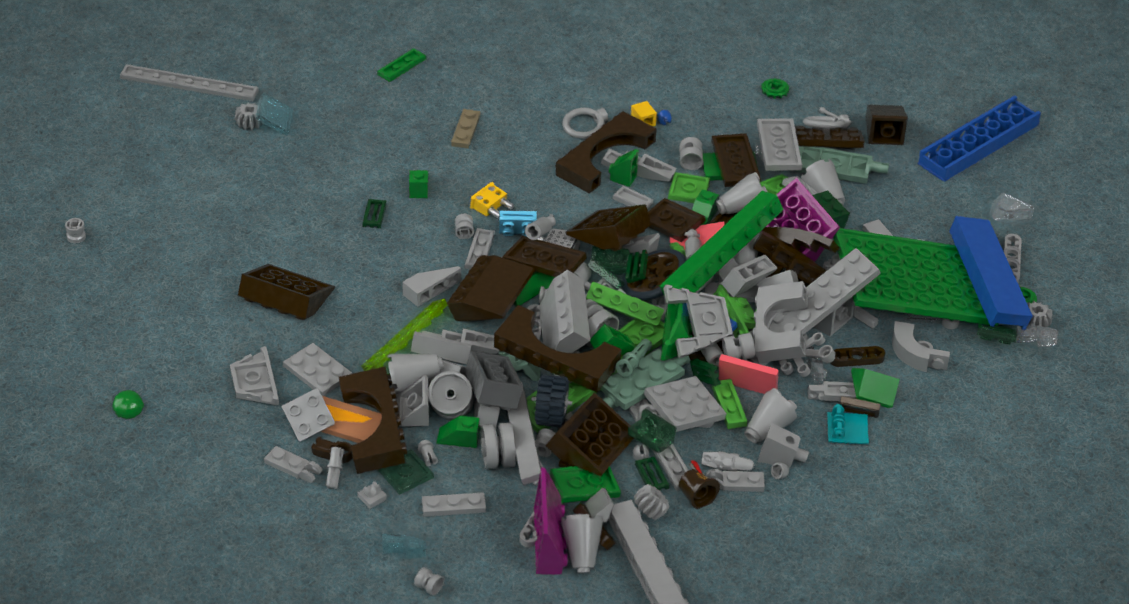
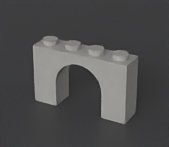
[753,281,808,363]

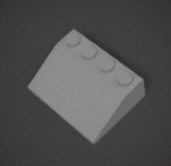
[539,270,590,353]

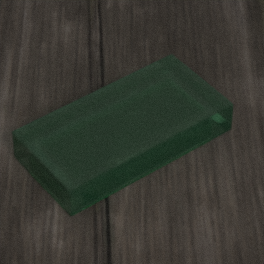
[587,260,624,289]

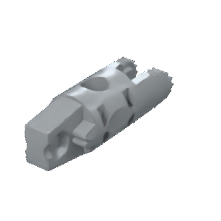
[702,451,754,471]

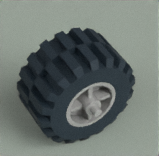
[532,375,572,428]

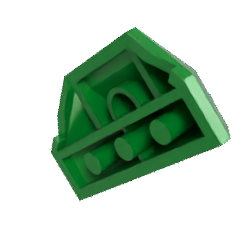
[660,303,692,361]

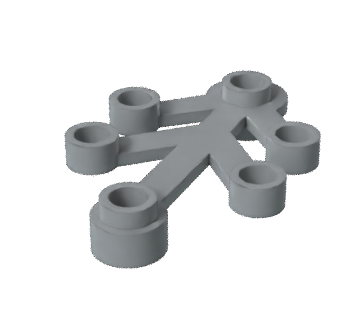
[778,332,835,377]

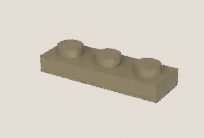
[451,109,481,149]

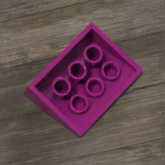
[766,177,840,261]
[533,467,567,575]

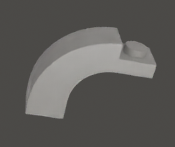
[892,321,950,372]

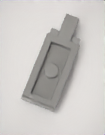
[807,381,860,401]

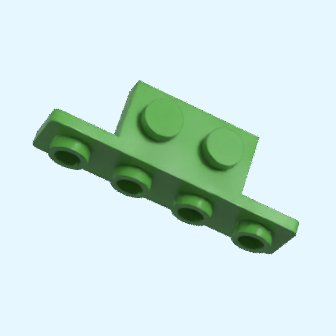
[586,282,664,327]
[714,285,756,338]

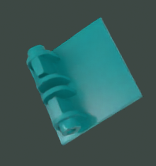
[827,404,869,444]

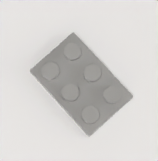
[283,343,352,396]

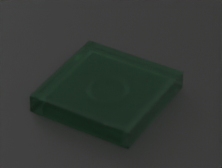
[377,449,434,495]

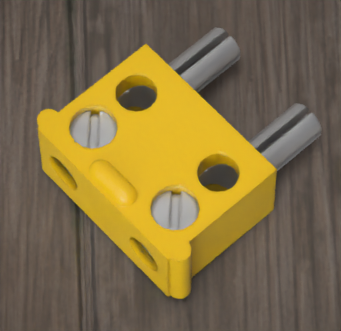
[470,182,514,219]

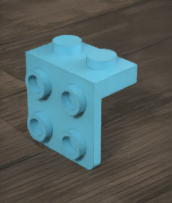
[499,211,537,236]

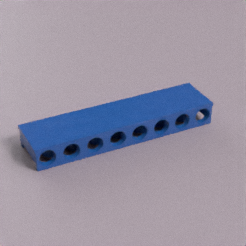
[918,96,1041,182]
[949,216,1033,330]

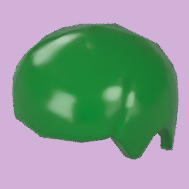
[112,390,144,419]

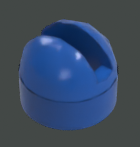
[656,110,672,125]

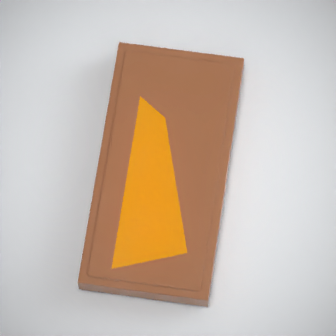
[321,396,382,443]

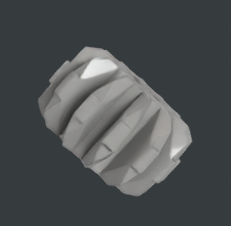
[235,102,265,130]
[1027,301,1053,332]
[634,484,669,520]

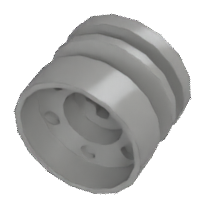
[585,299,619,349]

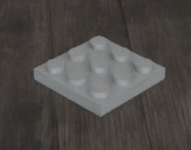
[644,376,727,432]

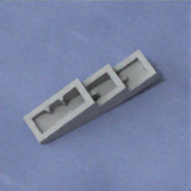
[601,148,677,181]
[422,328,499,354]

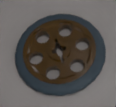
[621,249,687,301]

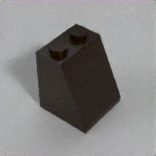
[865,105,908,145]

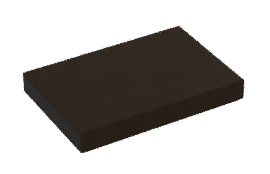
[648,198,706,242]

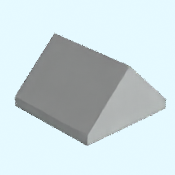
[397,375,429,426]

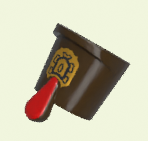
[679,460,720,509]

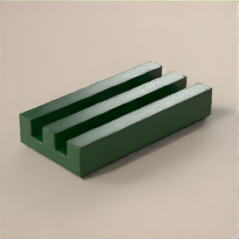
[362,199,387,229]
[625,249,648,283]
[690,359,721,386]
[635,456,669,491]

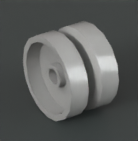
[428,371,474,420]
[481,422,516,469]

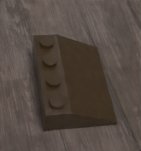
[566,204,651,251]
[447,255,535,321]
[238,264,335,320]
[545,392,638,476]

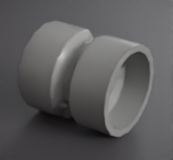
[679,137,703,170]
[722,333,755,359]

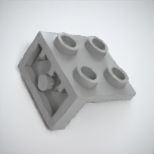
[281,388,335,441]

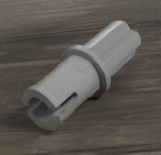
[326,447,344,489]

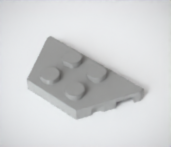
[230,346,279,405]

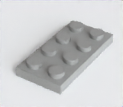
[757,119,802,171]

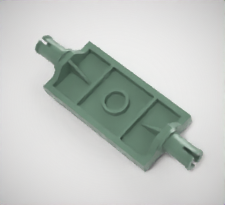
[796,146,889,184]
[600,349,690,410]

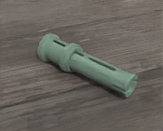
[616,339,652,376]

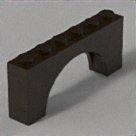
[555,111,657,194]
[494,305,622,393]
[339,366,408,474]

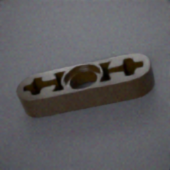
[830,346,885,367]
[573,502,616,550]

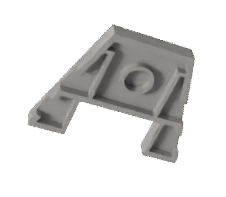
[663,285,733,358]

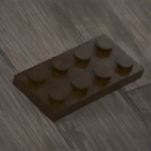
[795,126,864,148]
[711,133,761,187]
[502,235,587,277]

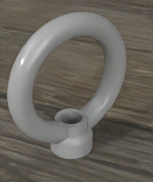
[562,108,608,139]
[803,115,849,129]

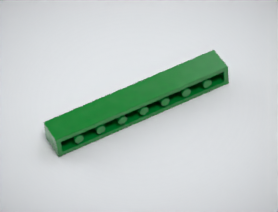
[660,190,784,296]

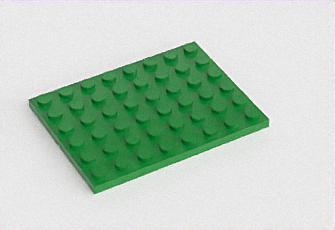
[833,228,999,326]

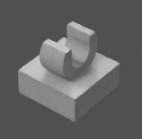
[358,481,387,509]

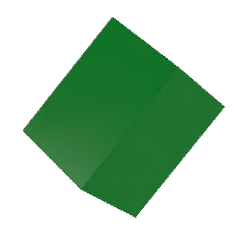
[851,368,900,408]

